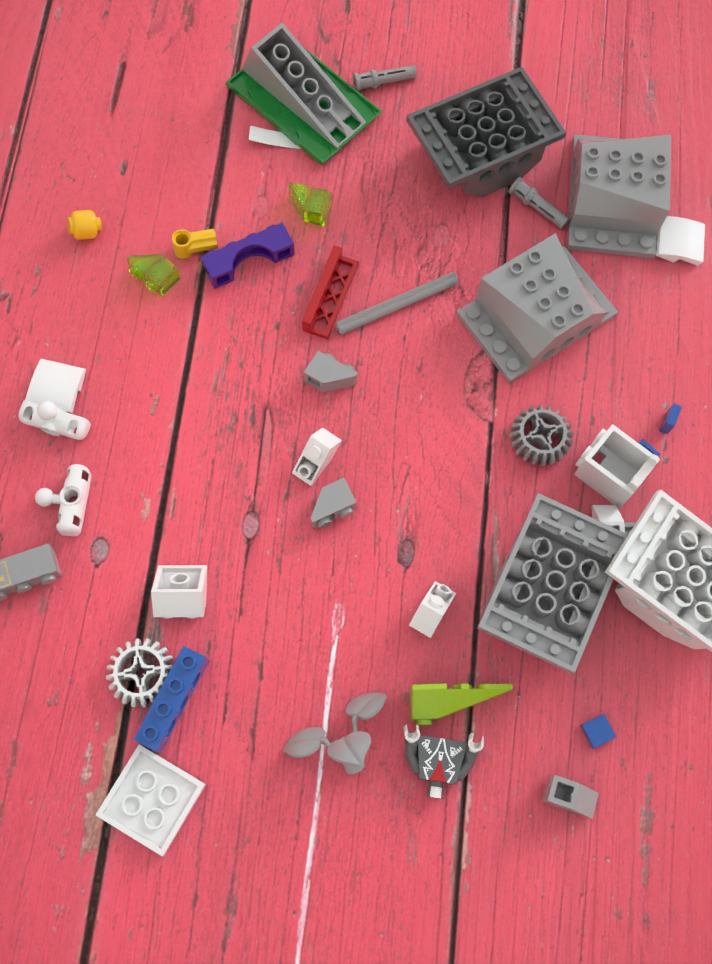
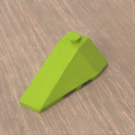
[409,684,513,726]

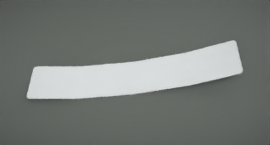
[249,126,301,149]

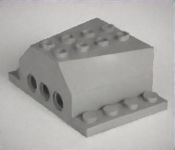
[567,134,671,259]
[456,233,618,384]
[477,493,629,674]

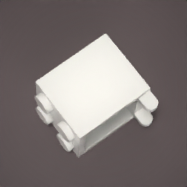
[574,424,660,509]

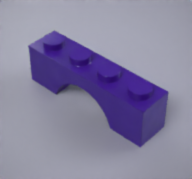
[201,222,295,289]

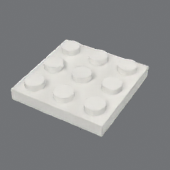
[96,744,206,857]

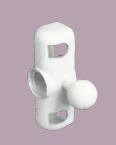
[18,400,91,440]
[35,464,92,537]

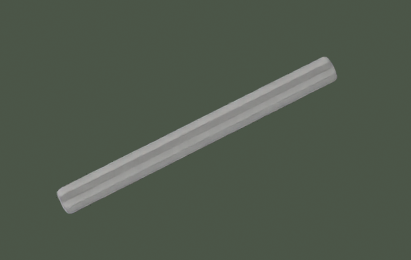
[336,272,458,334]

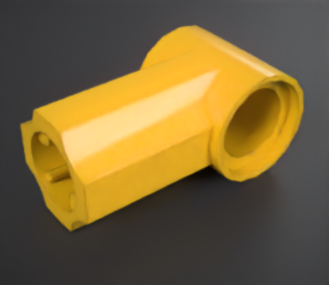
[172,229,218,259]

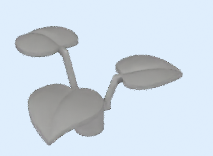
[283,692,387,775]

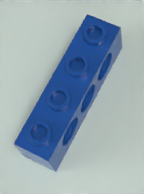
[133,646,209,754]

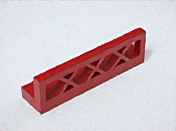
[302,245,359,340]

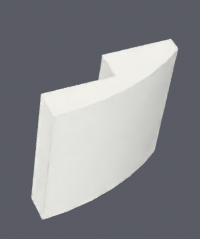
[656,216,705,266]
[25,359,86,413]

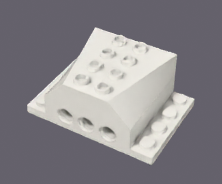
[605,490,712,652]

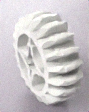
[106,638,173,708]

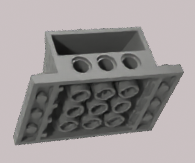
[406,67,566,197]

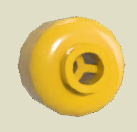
[67,210,102,240]

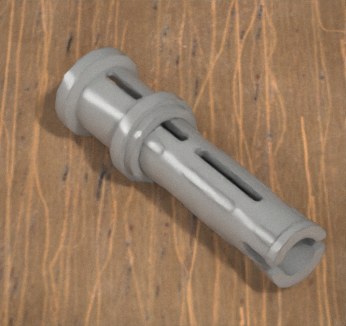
[353,65,417,92]
[508,177,570,229]

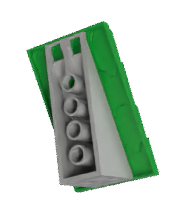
[225,23,382,165]

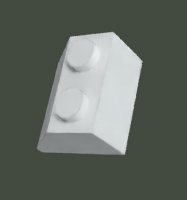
[151,565,207,619]

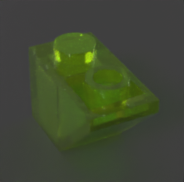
[289,182,332,227]
[126,254,181,296]

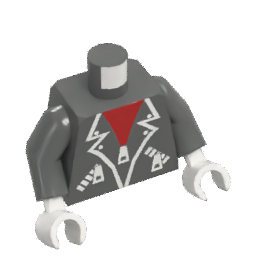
[403,725,484,799]

